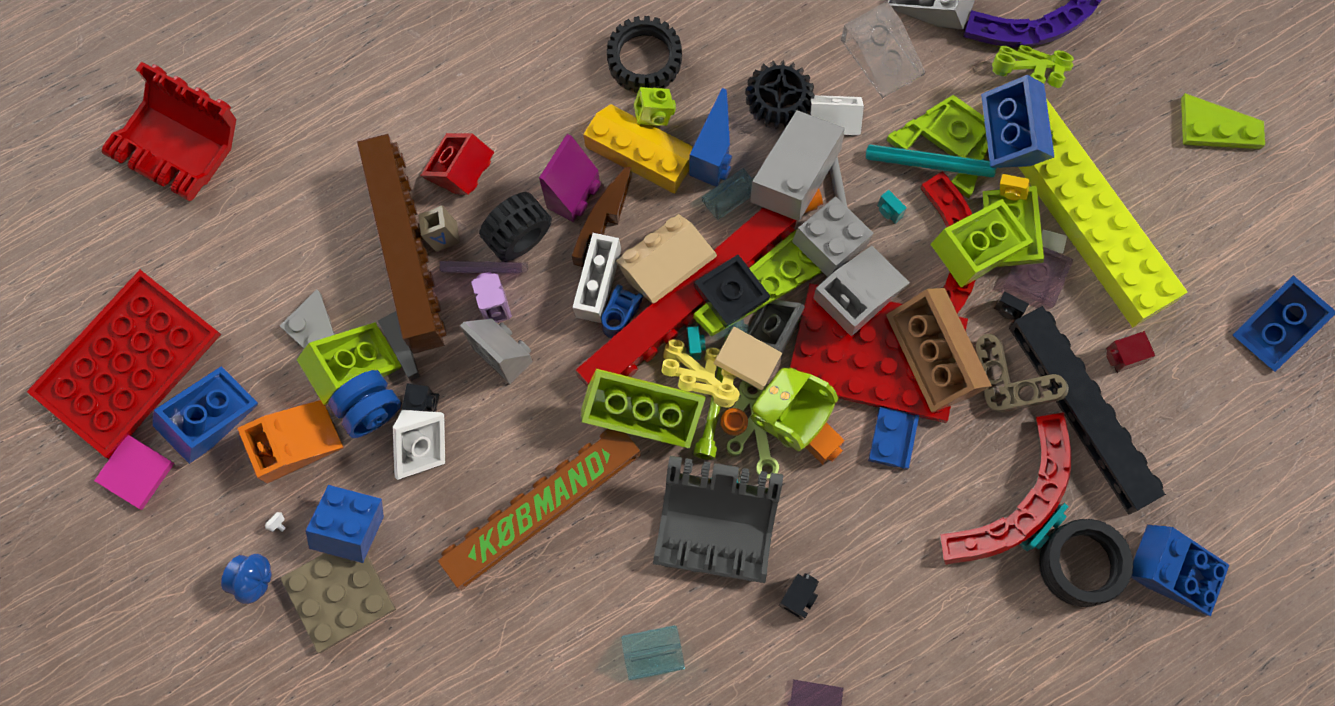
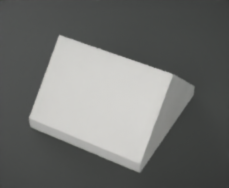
[393,410,445,480]

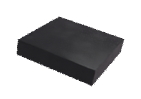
[694,254,770,328]

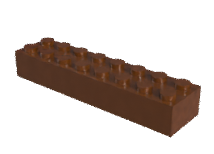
[357,134,447,354]

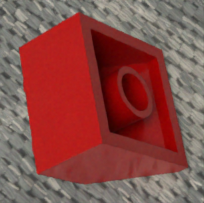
[420,133,494,195]

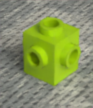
[634,87,676,126]

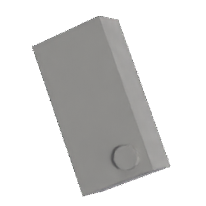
[751,110,845,221]

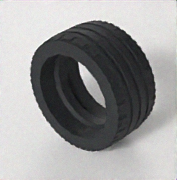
[1039,519,1133,607]

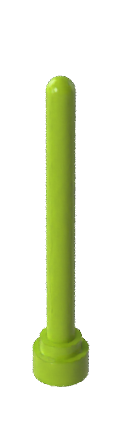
[693,334,728,460]

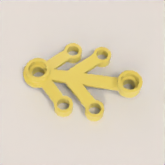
[661,339,740,407]

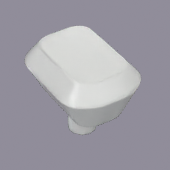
[265,512,286,532]

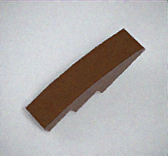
[572,166,632,267]

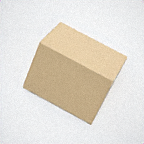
[713,327,782,390]

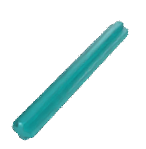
[866,144,997,177]

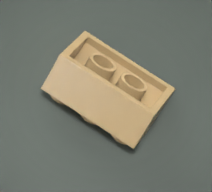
[616,214,717,304]

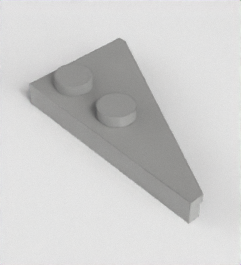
[280,289,335,349]

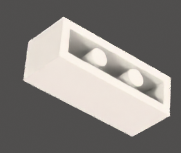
[572,233,621,323]

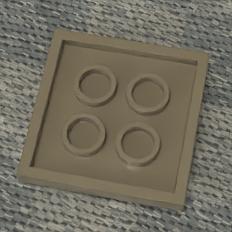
[280,553,396,653]

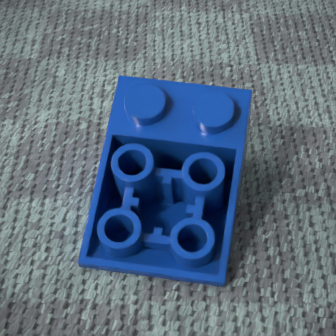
[1131,524,1229,616]

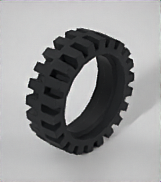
[607,16,682,93]

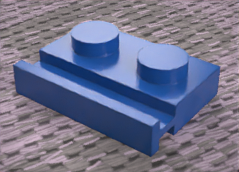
[868,407,919,470]

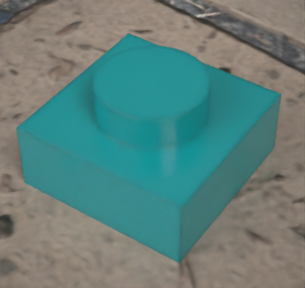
[877,189,907,224]
[687,326,706,360]

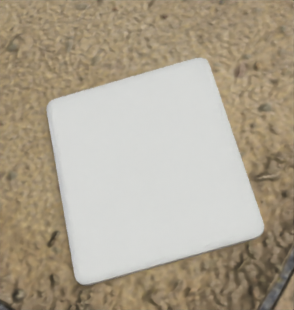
[1042,229,1067,253]

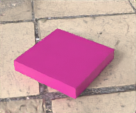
[94,435,175,510]

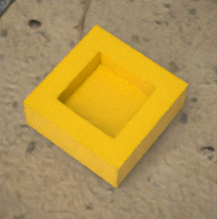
[1000,174,1029,200]

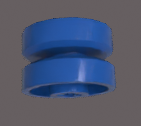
[328,370,402,438]

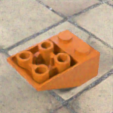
[237,400,344,484]

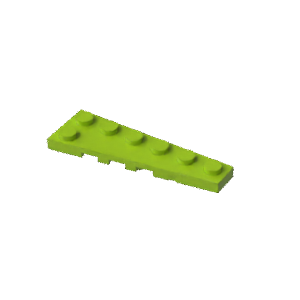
[693,229,822,337]

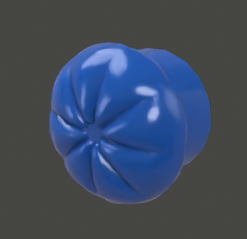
[221,554,272,604]

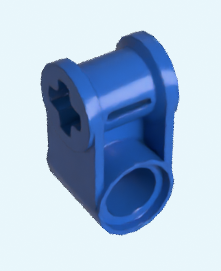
[601,284,643,338]

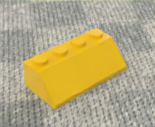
[583,104,693,194]

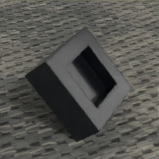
[994,291,1029,320]

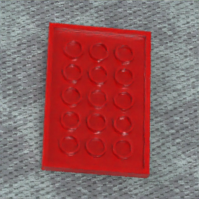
[27,269,221,459]
[790,283,968,423]

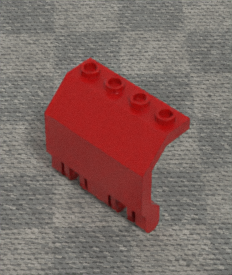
[102,61,237,201]

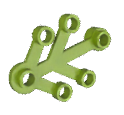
[992,45,1074,88]

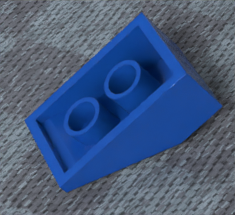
[689,88,732,187]
[1233,275,1335,372]
[153,366,258,464]

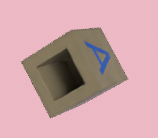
[418,206,460,252]

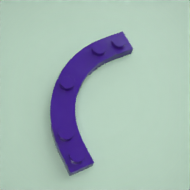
[963,0,1102,47]

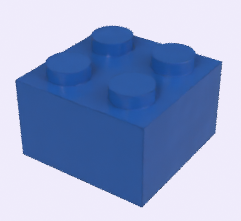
[306,485,384,563]

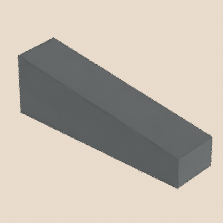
[378,311,420,381]

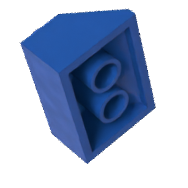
[981,75,1054,168]

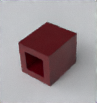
[1106,331,1156,373]

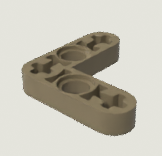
[976,334,1068,412]

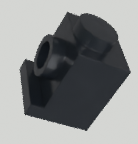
[402,383,440,412]
[778,573,819,620]

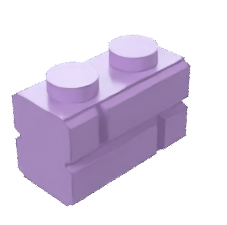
[471,272,512,323]

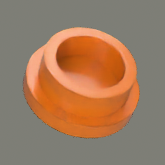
[721,408,748,436]

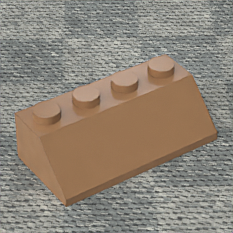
[886,288,992,413]

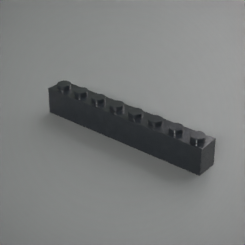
[1009,306,1166,515]

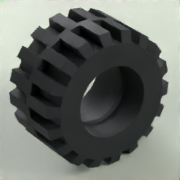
[479,192,552,262]

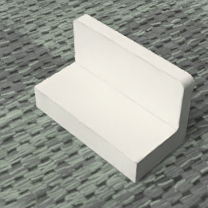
[810,95,864,135]

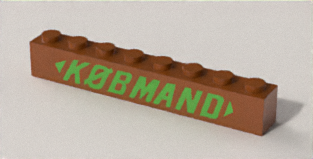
[437,429,641,591]

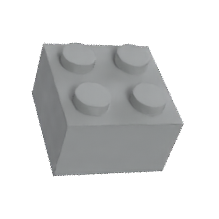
[792,196,874,277]

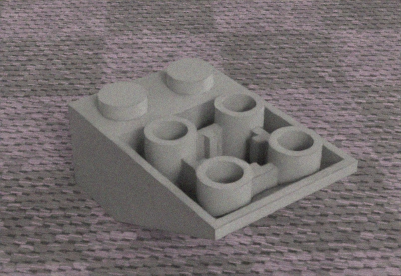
[886,0,975,29]
[814,246,910,336]

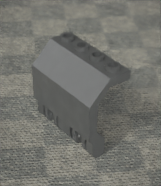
[653,456,783,583]

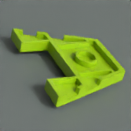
[886,95,988,199]

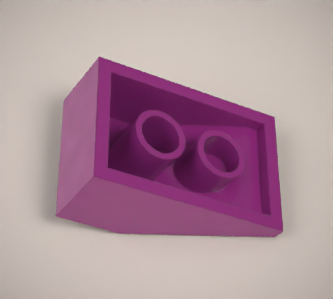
[539,134,601,223]

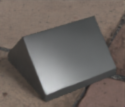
[746,300,805,363]

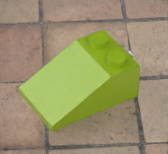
[930,199,1034,287]
[297,322,402,405]

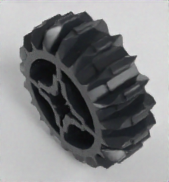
[745,60,815,129]

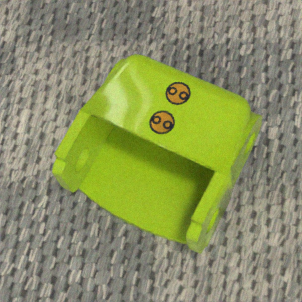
[751,367,838,452]

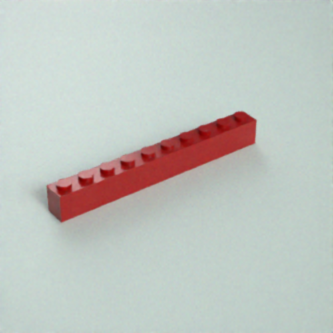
[576,207,797,387]

